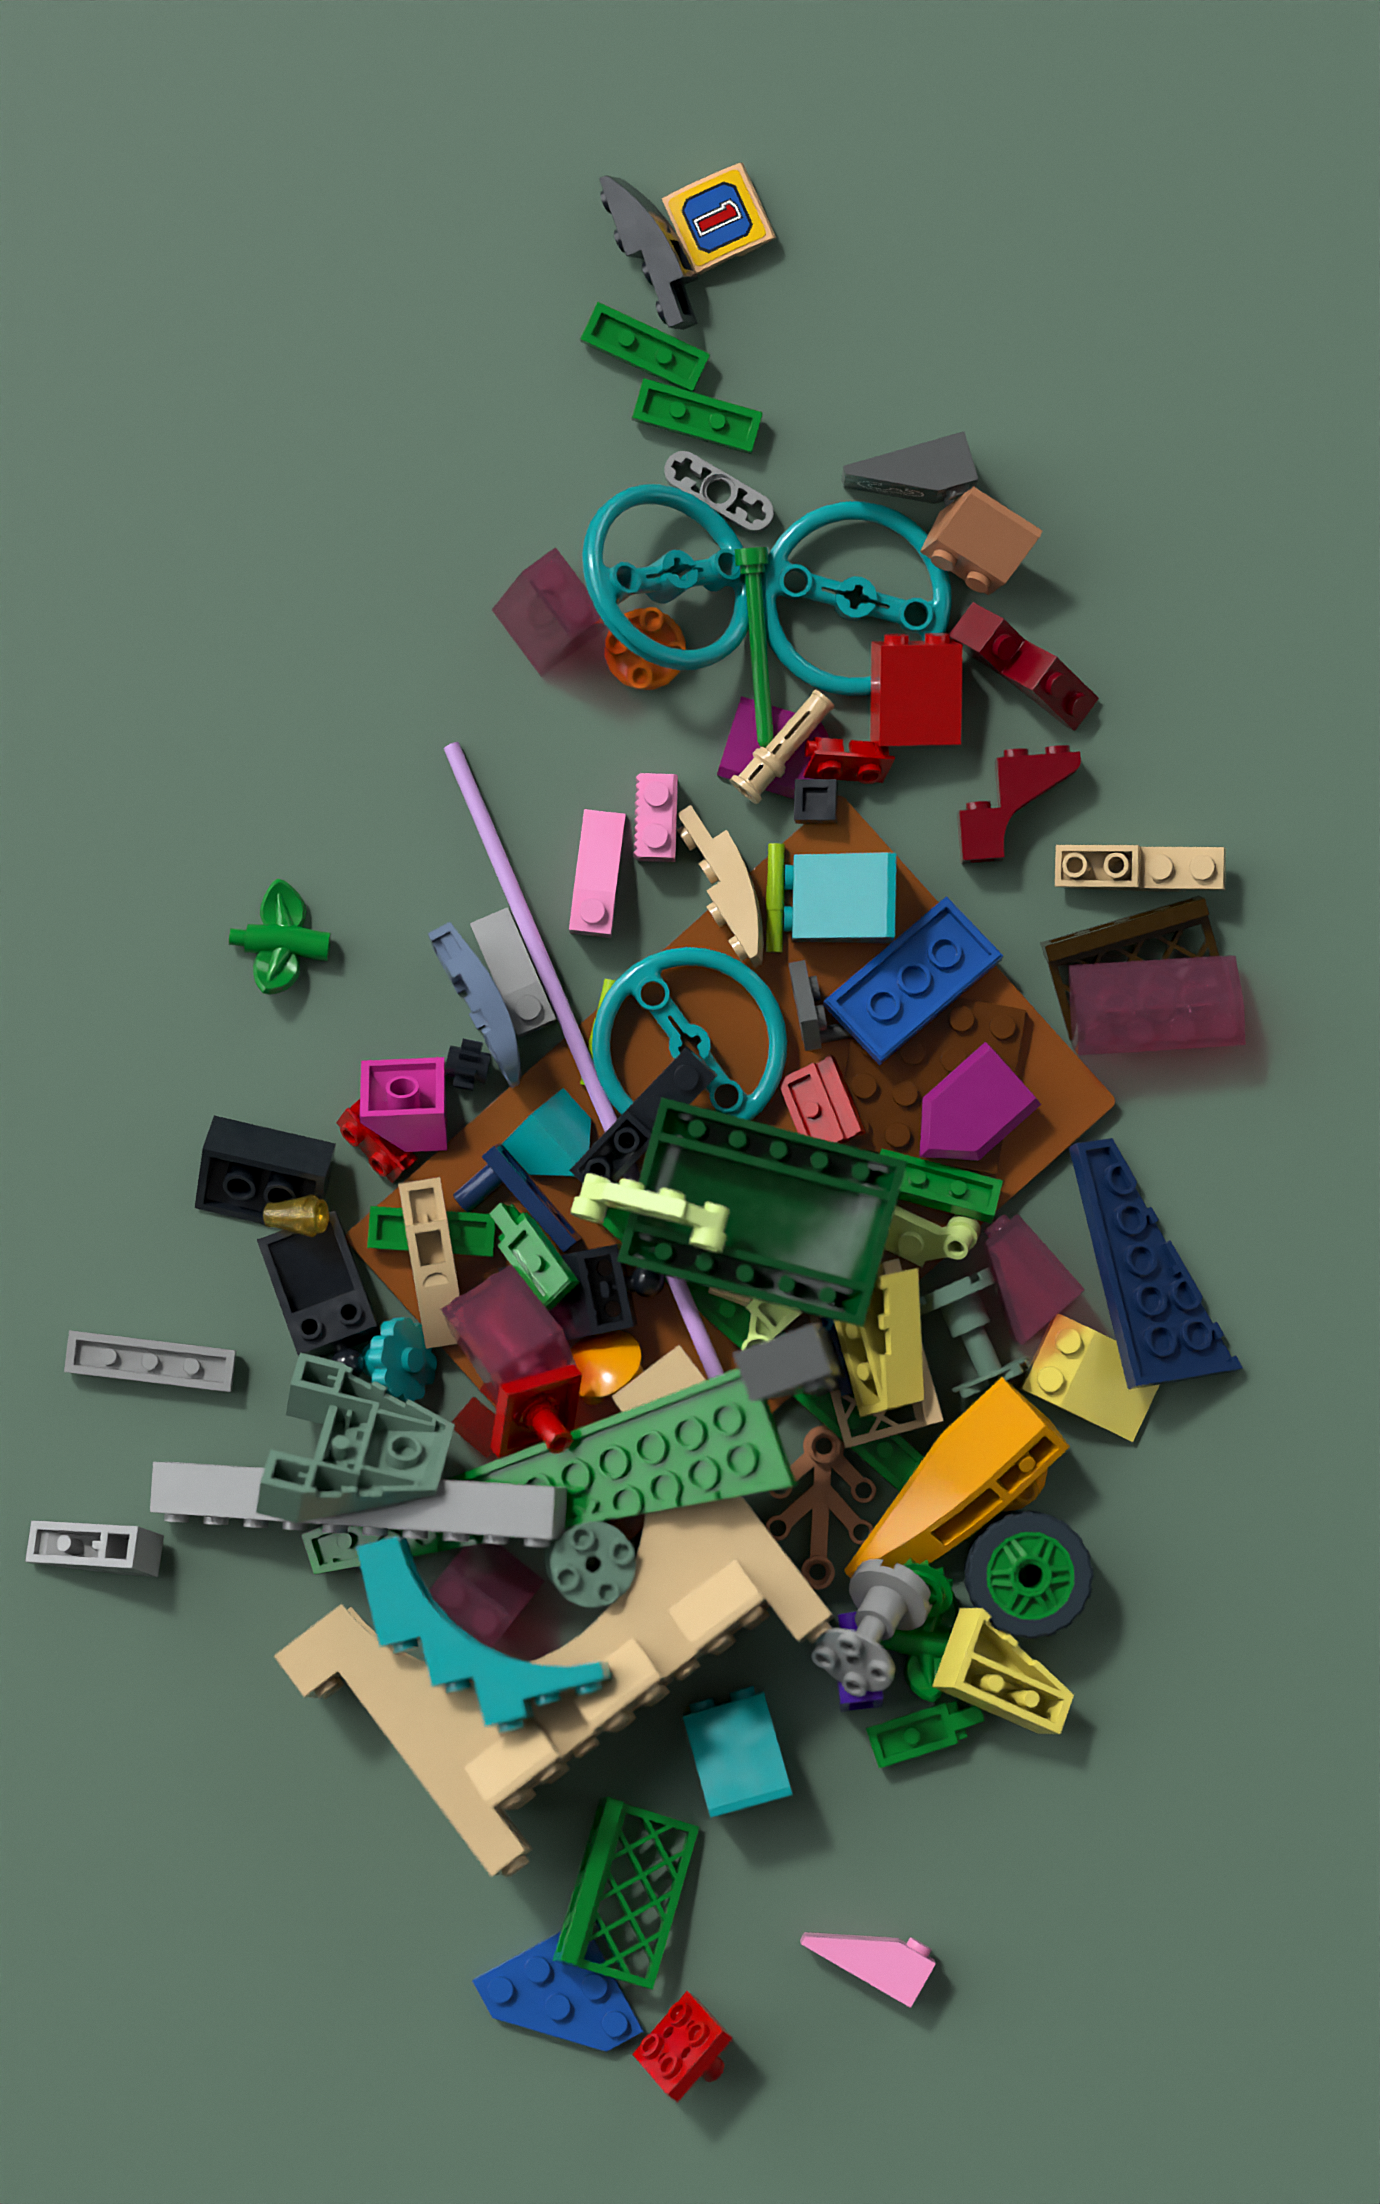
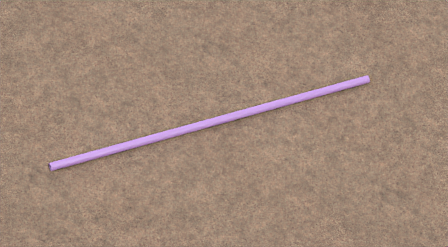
[443,742,724,1379]

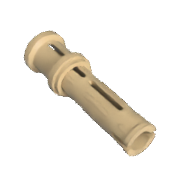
[730,690,835,804]

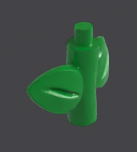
[229,878,331,995]
[880,1590,958,1702]

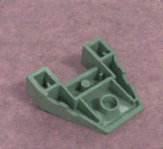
[256,1353,455,1523]

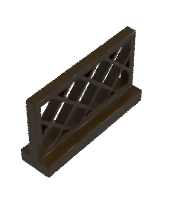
[1040,895,1230,1040]

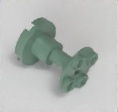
[919,1267,1030,1399]
[543,1521,636,1607]

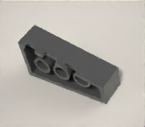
[733,1324,846,1402]

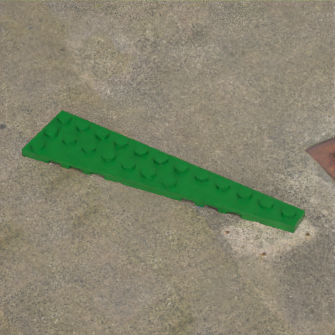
[301,1368,797,1574]

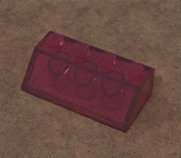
[1069,955,1245,1055]

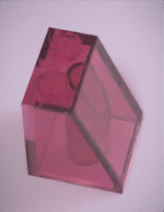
[491,547,607,677]
[982,1213,1085,1346]
[441,1265,577,1413]
[429,1543,545,1648]

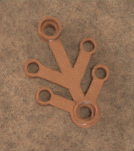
[765,1425,876,1589]

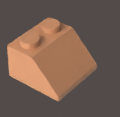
[920,487,1042,595]

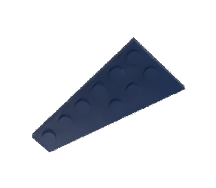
[1069,1138,1243,1390]

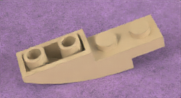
[677,805,764,968]
[1055,845,1226,892]
[399,1177,467,1349]

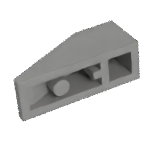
[470,907,557,1038]
[25,1520,164,1577]

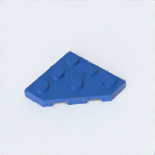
[472,1931,643,2052]

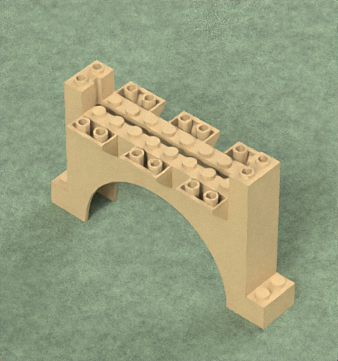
[274,1345,835,1878]

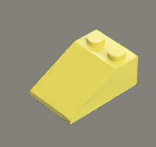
[1019,1313,1160,1442]

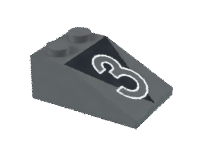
[841,431,978,507]

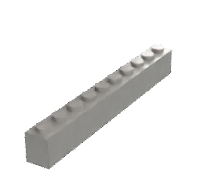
[150,1462,567,1547]

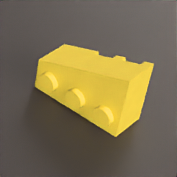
[834,1268,924,1417]
[932,1608,1074,1734]

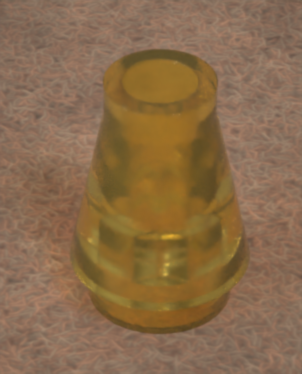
[263,1195,329,1237]

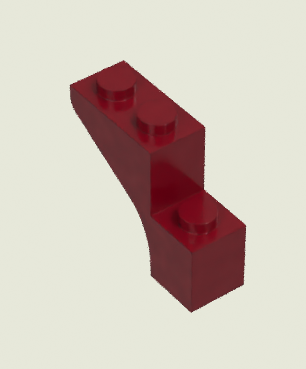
[950,602,1099,731]
[957,745,1081,864]

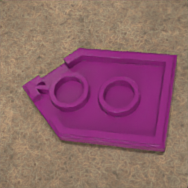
[717,696,830,799]
[919,1042,1041,1161]

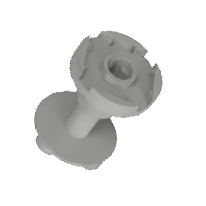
[812,1559,932,1696]

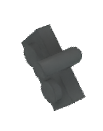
[788,960,852,1051]

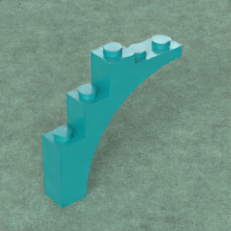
[356,1536,612,1733]

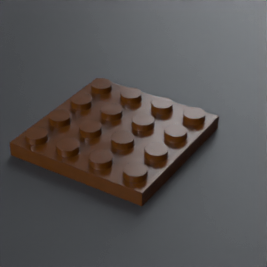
[842,998,1027,1175]

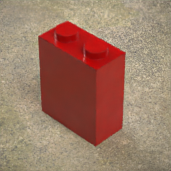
[870,633,963,746]

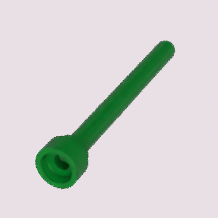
[734,547,774,748]

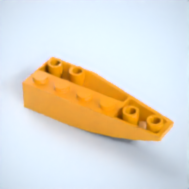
[844,1377,1070,1578]

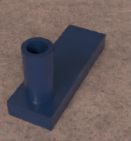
[453,1143,582,1252]

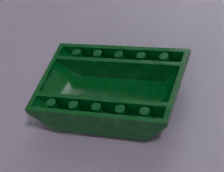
[617,1098,908,1327]

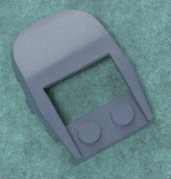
[428,922,521,1089]

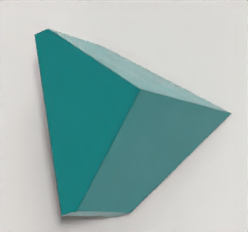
[502,1088,591,1176]

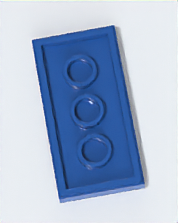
[823,896,1003,1065]

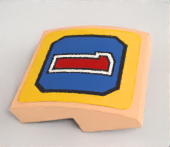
[662,162,776,274]

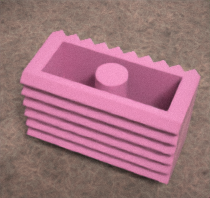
[634,773,678,862]

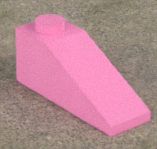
[569,809,626,938]
[800,1932,936,2008]

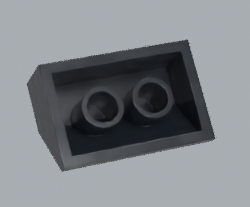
[195,1115,336,1229]

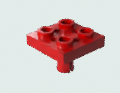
[491,1364,582,1458]
[632,1991,733,2103]

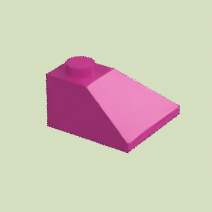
[360,1057,447,1152]

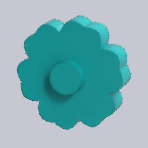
[361,1317,437,1403]

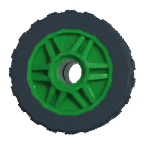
[964,1510,1094,1639]

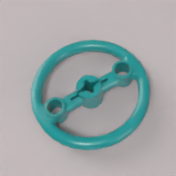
[582,484,749,670]
[761,501,952,696]
[592,947,787,1121]

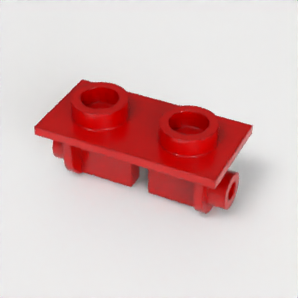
[803,737,895,784]
[336,1099,418,1183]

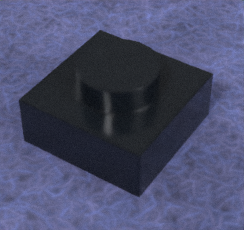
[794,779,838,824]

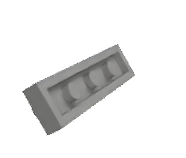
[64,1330,237,1392]

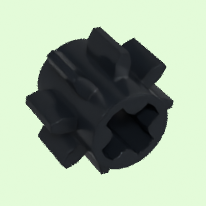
[444,1038,492,1091]

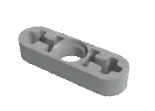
[665,451,773,533]

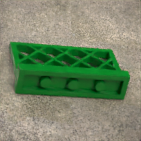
[552,1797,699,1990]

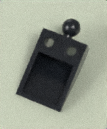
[257,1211,381,1377]
[498,1243,665,1350]

